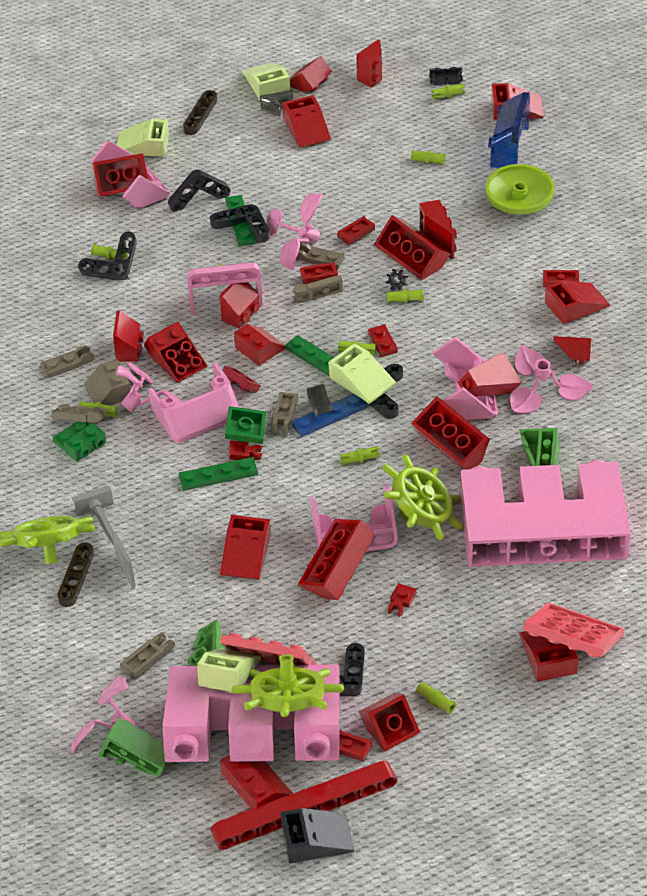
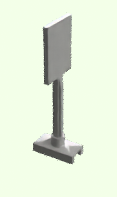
[72,485,136,588]

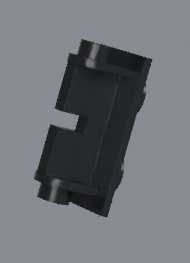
[429,67,463,85]

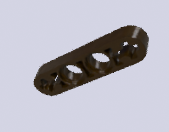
[183,90,217,135]
[57,542,94,607]

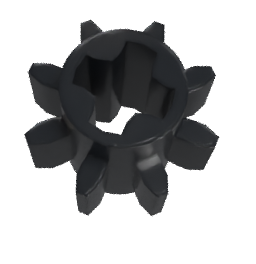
[386,269,408,291]

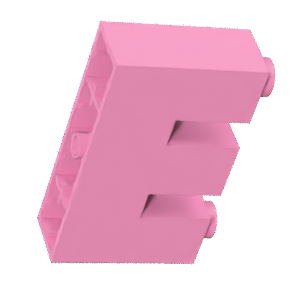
[460,460,631,567]
[162,664,340,762]

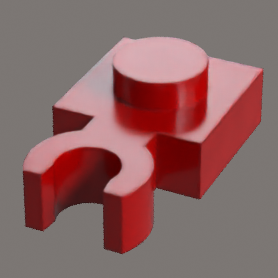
[229,440,262,460]
[388,583,417,617]

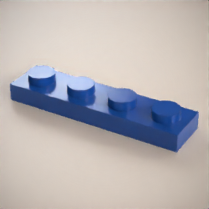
[292,394,366,438]

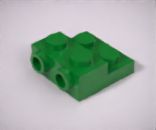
[225,406,266,444]
[52,422,106,462]

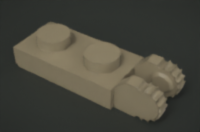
[296,242,345,270]
[293,275,343,303]
[40,345,94,378]
[271,392,299,436]
[52,404,107,423]
[120,633,175,679]

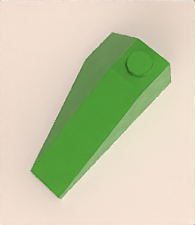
[188,619,225,666]

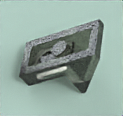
[260,90,293,117]
[306,384,333,416]

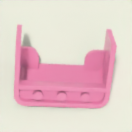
[91,140,170,208]
[187,262,263,315]
[432,337,498,420]
[149,362,239,442]
[309,484,398,552]

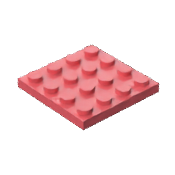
[523,602,625,658]
[220,633,317,665]

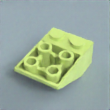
[242,62,290,100]
[117,119,169,157]
[328,343,396,404]
[197,648,261,693]

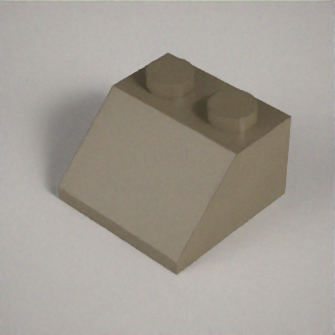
[84,359,131,405]

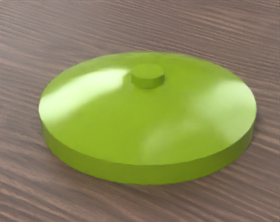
[485,164,555,215]

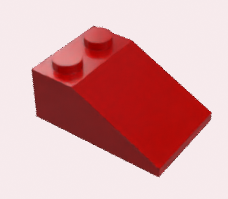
[91,153,148,197]

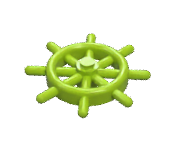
[382,454,463,540]
[0,515,95,564]
[231,654,344,717]

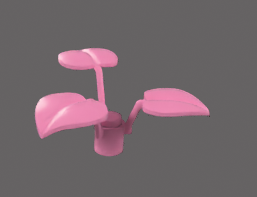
[266,193,323,270]
[510,345,592,414]
[116,362,183,412]
[71,675,135,754]

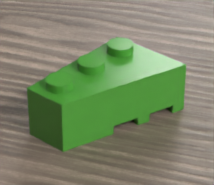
[519,428,560,466]
[99,718,168,777]

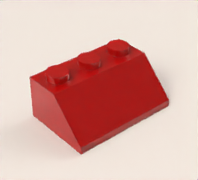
[220,754,293,809]

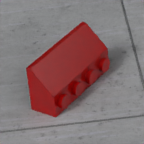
[374,215,450,280]
[411,396,490,470]
[298,519,375,600]

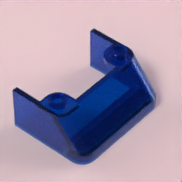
[488,92,530,168]

